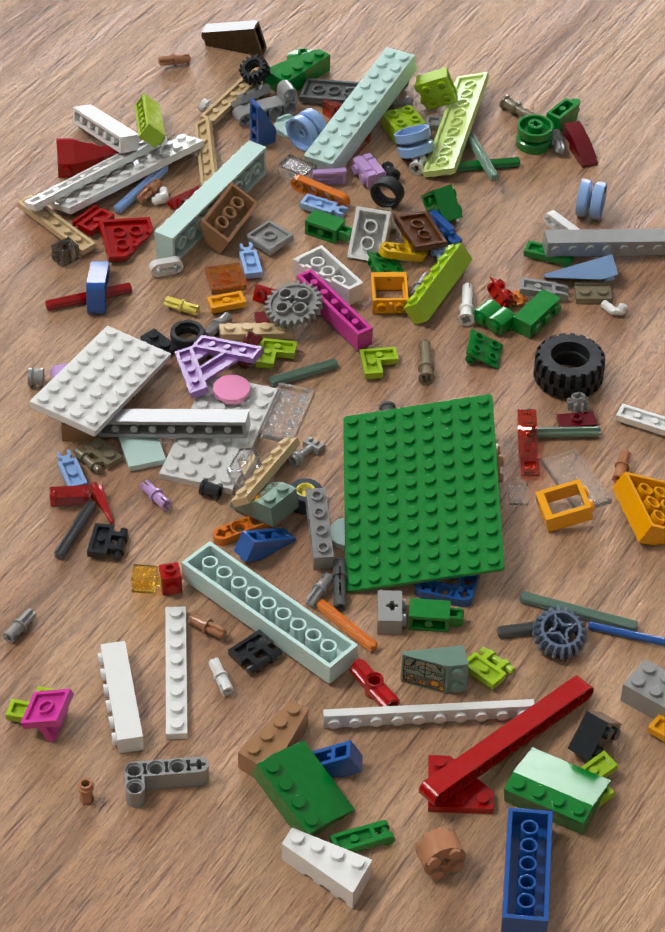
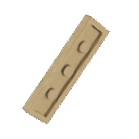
[219,322,293,340]

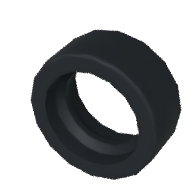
[370,175,405,209]
[170,320,205,350]

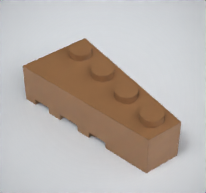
[238,699,308,778]

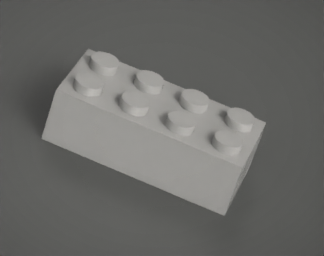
[620,659,665,719]

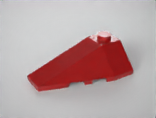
[56,138,119,178]

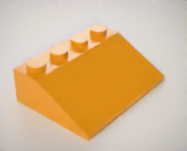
[612,471,665,546]

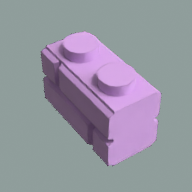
[351,153,386,189]

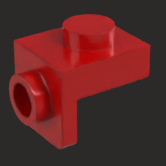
[159,562,183,596]

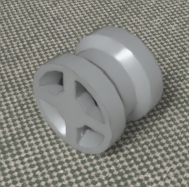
[28,367,45,386]

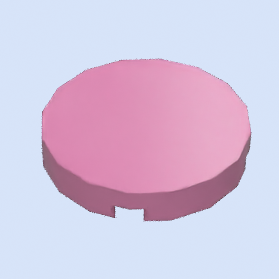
[213,375,250,405]

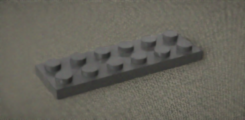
[299,78,401,110]

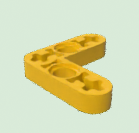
[378,232,428,262]

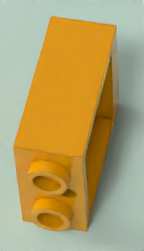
[370,272,409,314]
[535,479,595,533]

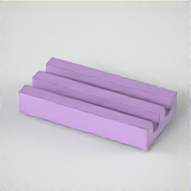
[312,167,347,185]

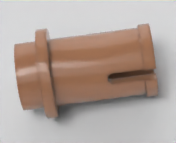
[77,778,95,805]

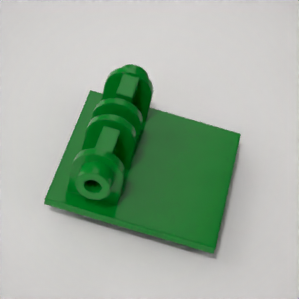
[367,251,408,280]
[465,328,503,370]

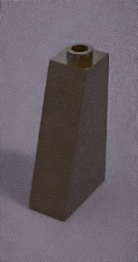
[201,20,267,56]

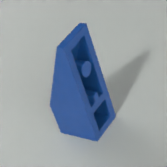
[250,98,277,146]
[234,527,296,562]
[312,740,363,778]

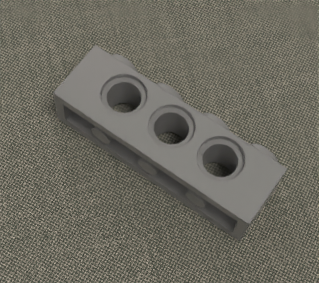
[305,488,334,570]

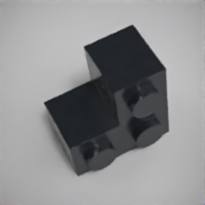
[567,711,622,761]

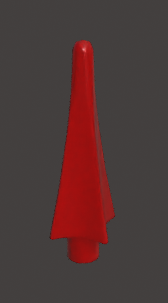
[90,482,114,524]

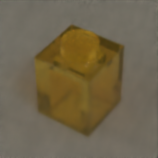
[131,564,161,594]

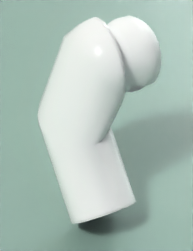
[152,187,169,206]
[600,300,628,316]

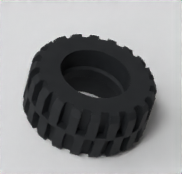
[533,333,605,399]

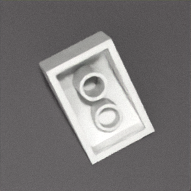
[347,206,393,261]

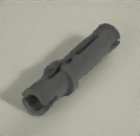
[332,558,348,612]

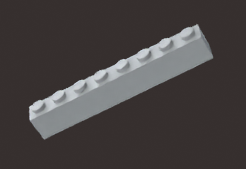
[542,228,665,257]
[97,409,251,438]

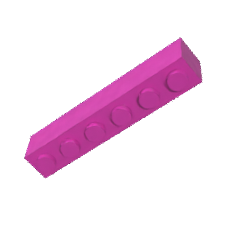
[297,269,373,351]

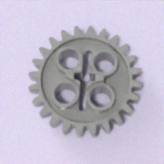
[264,280,323,330]

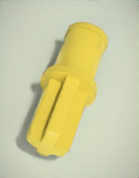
[164,296,200,316]

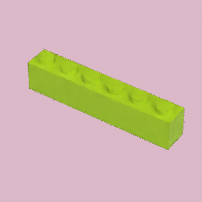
[134,93,165,148]
[403,243,473,325]

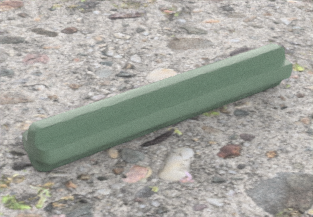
[269,358,338,387]
[526,426,601,438]

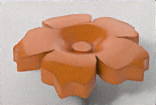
[510,290,527,306]

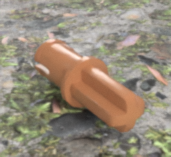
[158,52,191,66]
[137,179,163,203]
[612,449,632,483]
[188,613,227,639]

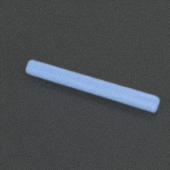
[114,165,168,214]

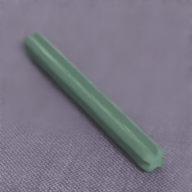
[467,131,499,182]
[520,591,638,632]

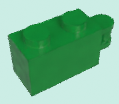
[546,98,581,132]
[305,209,352,244]
[408,598,464,633]

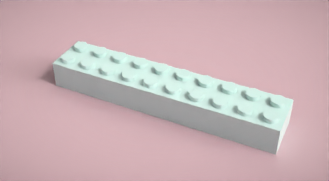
[303,47,417,171]
[154,141,266,265]
[181,541,358,684]

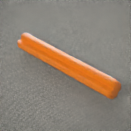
[316,599,378,652]

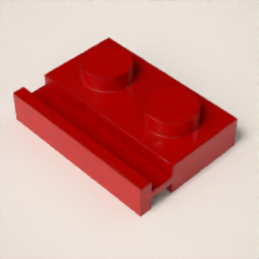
[72,204,115,236]

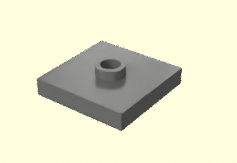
[245,220,294,255]

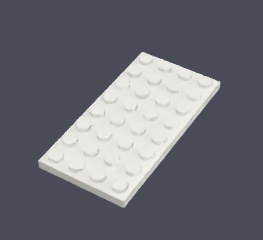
[29,326,171,437]
[159,376,279,495]

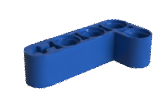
[86,261,110,314]

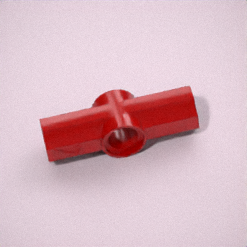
[349,658,400,707]

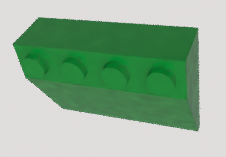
[252,740,355,837]
[504,747,611,835]

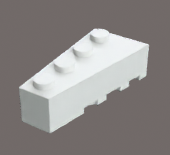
[293,245,364,305]
[282,828,372,909]

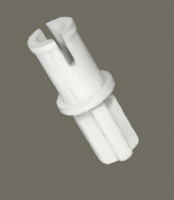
[208,657,234,696]

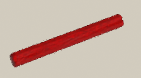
[45,282,132,310]

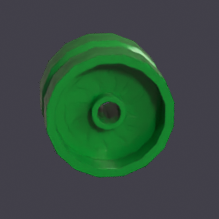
[516,114,554,155]

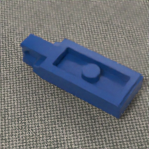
[429,210,462,245]

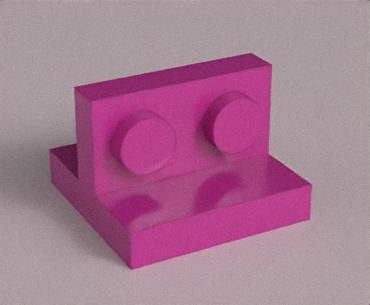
[20,689,74,742]

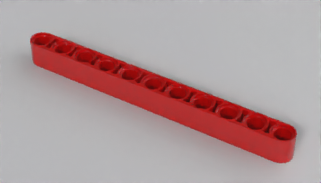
[418,675,594,806]

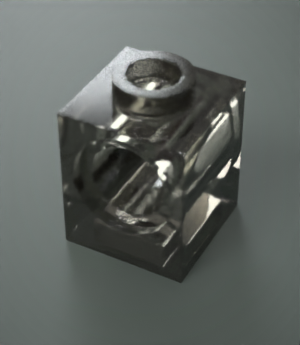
[51,237,80,267]

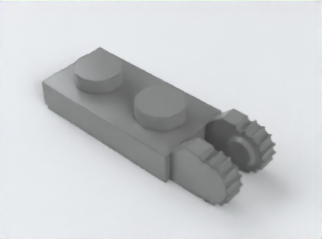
[230,83,271,108]
[519,277,569,302]

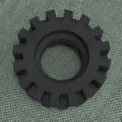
[239,54,271,86]

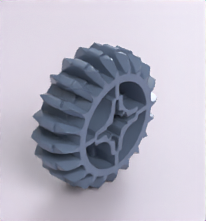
[532,606,588,660]

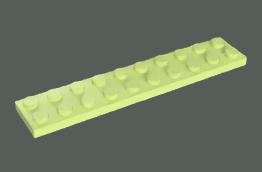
[422,72,489,178]

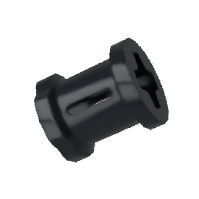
[381,161,401,180]
[199,478,223,500]

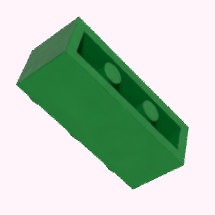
[512,289,561,339]

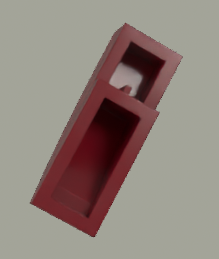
[563,120,598,168]

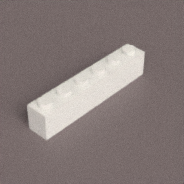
[73,105,140,153]
[97,641,144,754]

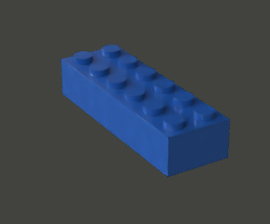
[501,807,553,932]

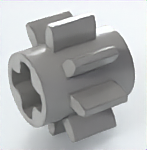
[567,392,590,413]

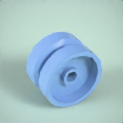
[286,108,327,151]
[394,124,435,158]
[575,178,607,220]

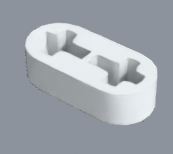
[149,256,184,277]

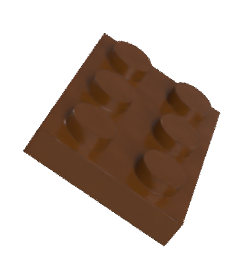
[394,210,447,252]

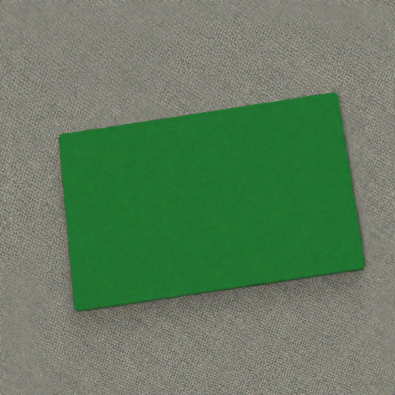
[343,394,505,593]

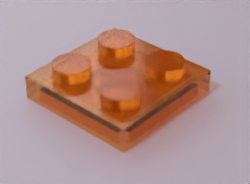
[205,262,247,295]

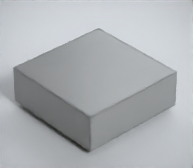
[426,116,442,131]

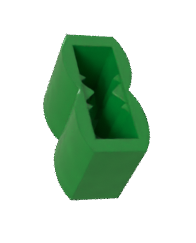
[474,299,515,335]

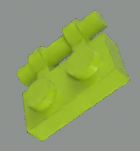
[467,646,516,690]

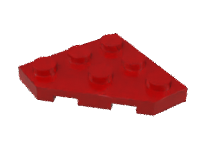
[98,217,153,262]
[428,755,494,814]

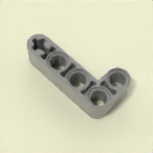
[232,80,297,127]
[124,757,209,808]

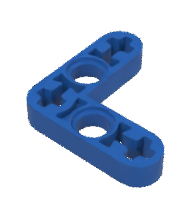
[415,574,481,607]

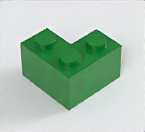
[421,184,463,222]

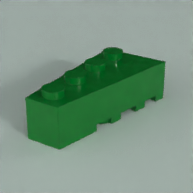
[263,48,330,92]

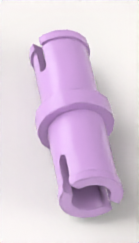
[140,480,172,511]

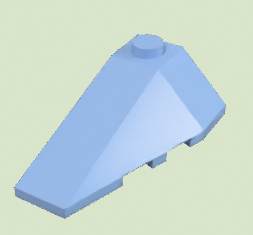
[543,254,618,282]

